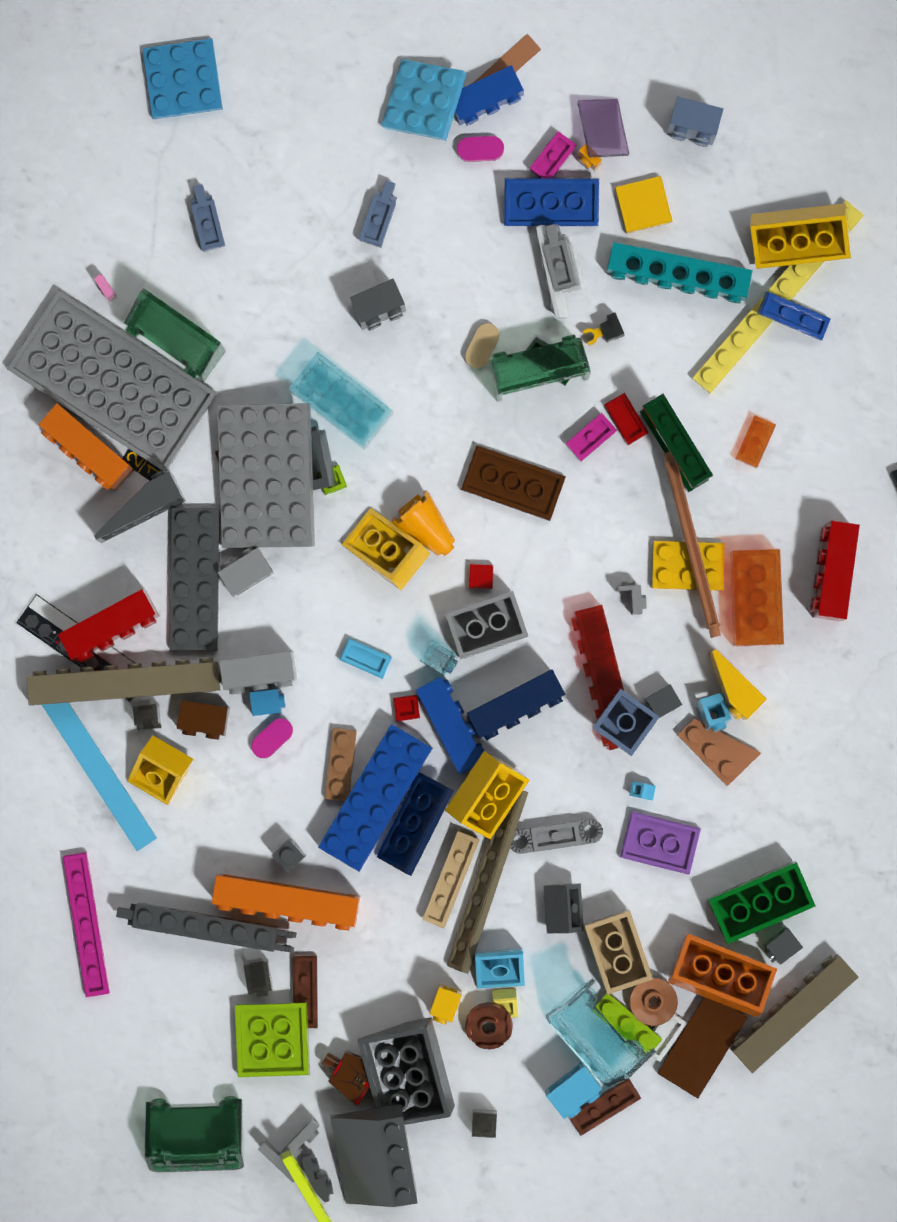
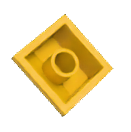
[127,735,194,805]

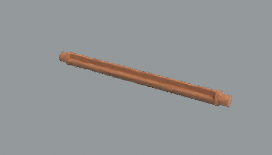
[663,452,721,638]

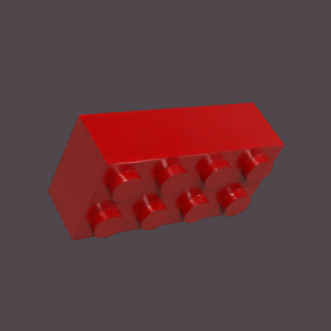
[810,520,860,621]
[57,589,160,663]

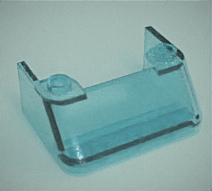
[546,978,656,1087]

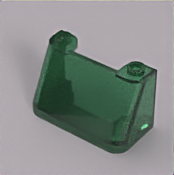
[145,1096,244,1172]

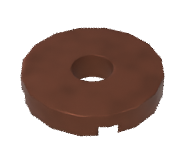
[465,1002,513,1050]

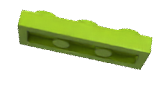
[592,993,662,1057]

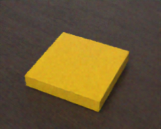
[615,176,673,234]

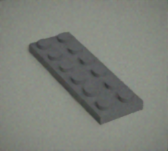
[170,508,220,651]

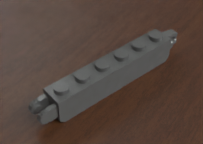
[116,903,297,953]

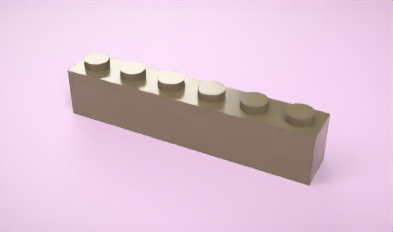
[731,954,859,1074]

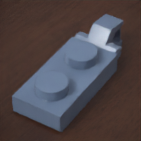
[359,180,397,248]
[191,184,226,252]

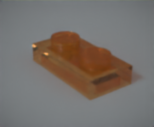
[735,415,776,469]

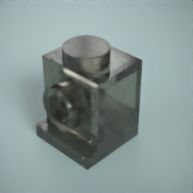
[133,704,162,730]

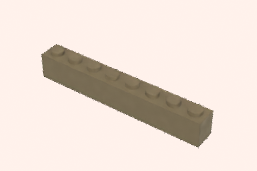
[27,658,221,706]

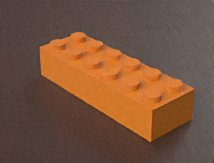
[211,873,361,931]

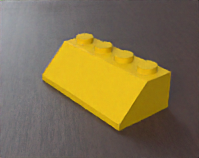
[750,203,851,269]

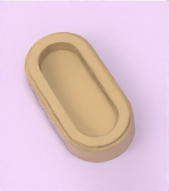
[465,323,499,369]

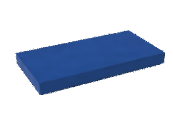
[504,178,599,226]

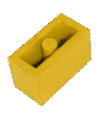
[429,983,462,1025]

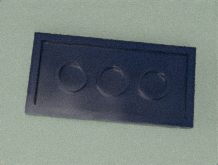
[377,772,454,876]

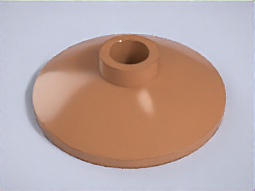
[630,978,678,1026]

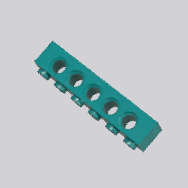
[607,242,753,304]

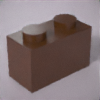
[177,700,230,740]

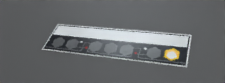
[15,592,143,704]

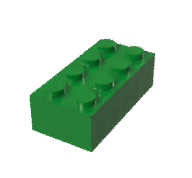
[706,861,816,944]

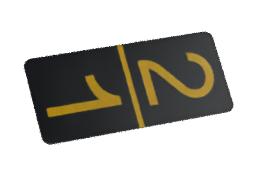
[122,449,162,481]

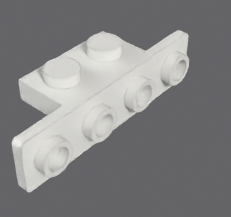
[536,225,586,319]

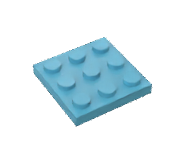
[381,59,467,141]

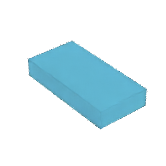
[339,638,392,679]

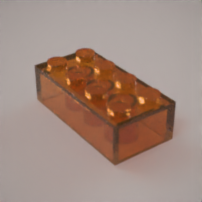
[730,549,784,647]

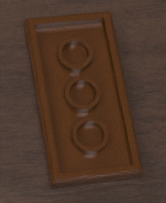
[461,445,566,521]
[657,997,748,1099]

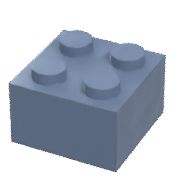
[667,96,724,147]
[592,689,660,756]

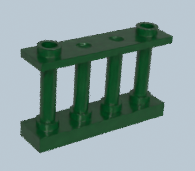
[640,393,713,493]

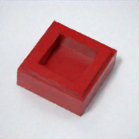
[469,564,493,589]
[393,695,420,721]

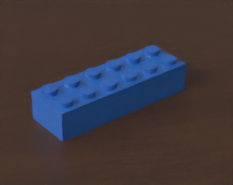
[318,724,433,872]

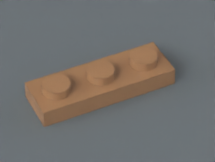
[325,728,357,801]

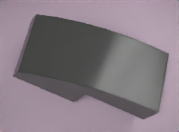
[301,1153,334,1202]

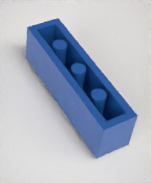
[416,677,484,775]

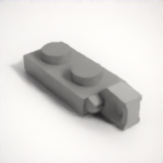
[543,224,579,292]

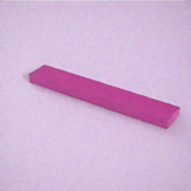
[63,852,110,997]

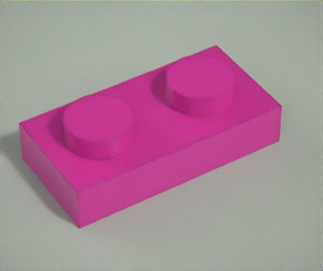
[529,131,577,178]
[566,413,617,462]

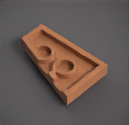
[677,718,761,786]

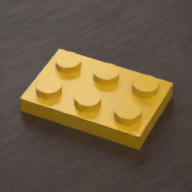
[652,541,725,591]

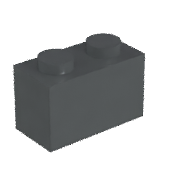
[544,883,584,934]

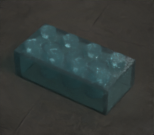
[288,352,393,450]

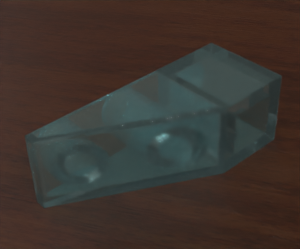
[420,641,458,676]

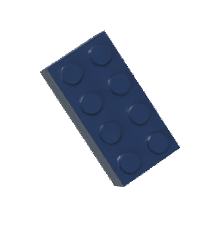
[467,669,566,741]

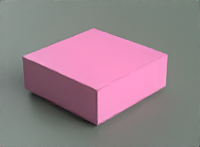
[94,274,116,301]

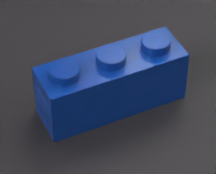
[455,65,524,126]

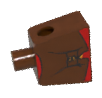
[321,1050,370,1106]

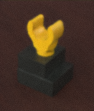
[583,312,625,346]

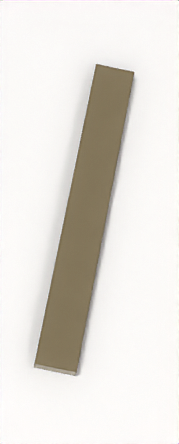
[447,790,528,974]

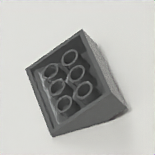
[357,1017,455,1125]
[330,1104,417,1207]

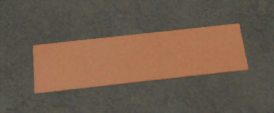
[472,34,541,84]

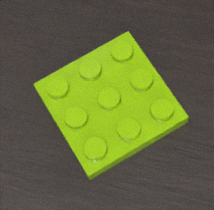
[235,1002,310,1077]

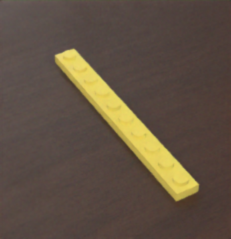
[692,200,864,394]

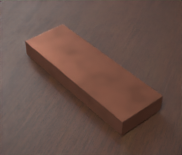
[293,956,318,1028]
[568,1077,641,1136]

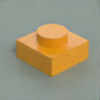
[578,144,602,171]

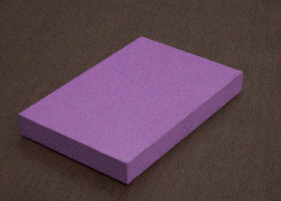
[620,811,701,875]

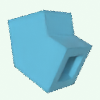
[629,781,656,800]

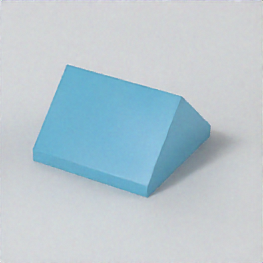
[475,948,525,989]

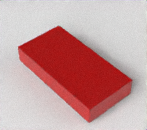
[604,392,648,445]

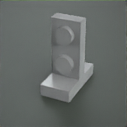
[258,1118,320,1183]

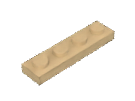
[422,831,480,928]

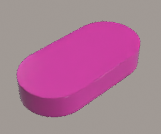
[457,136,504,162]
[252,718,293,758]

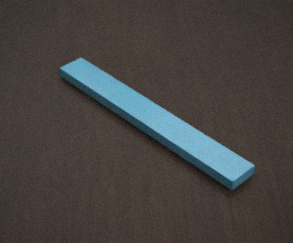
[42,703,157,851]

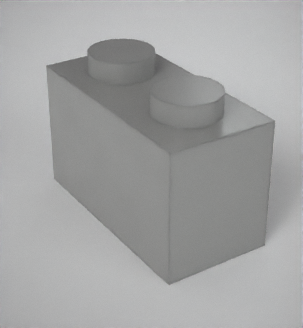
[217,548,274,598]

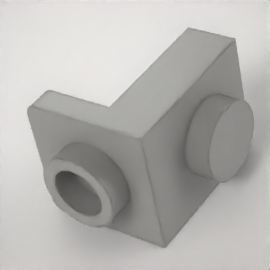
[616,581,647,615]

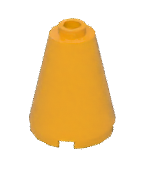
[391,490,455,556]

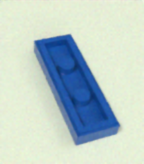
[757,292,831,341]

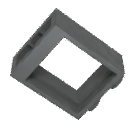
[311,426,337,490]

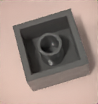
[350,278,406,331]

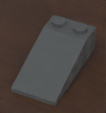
[94,470,186,543]

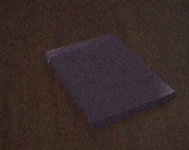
[577,99,629,158]

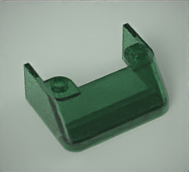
[124,288,226,382]
[488,335,591,402]

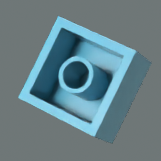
[545,1062,602,1119]

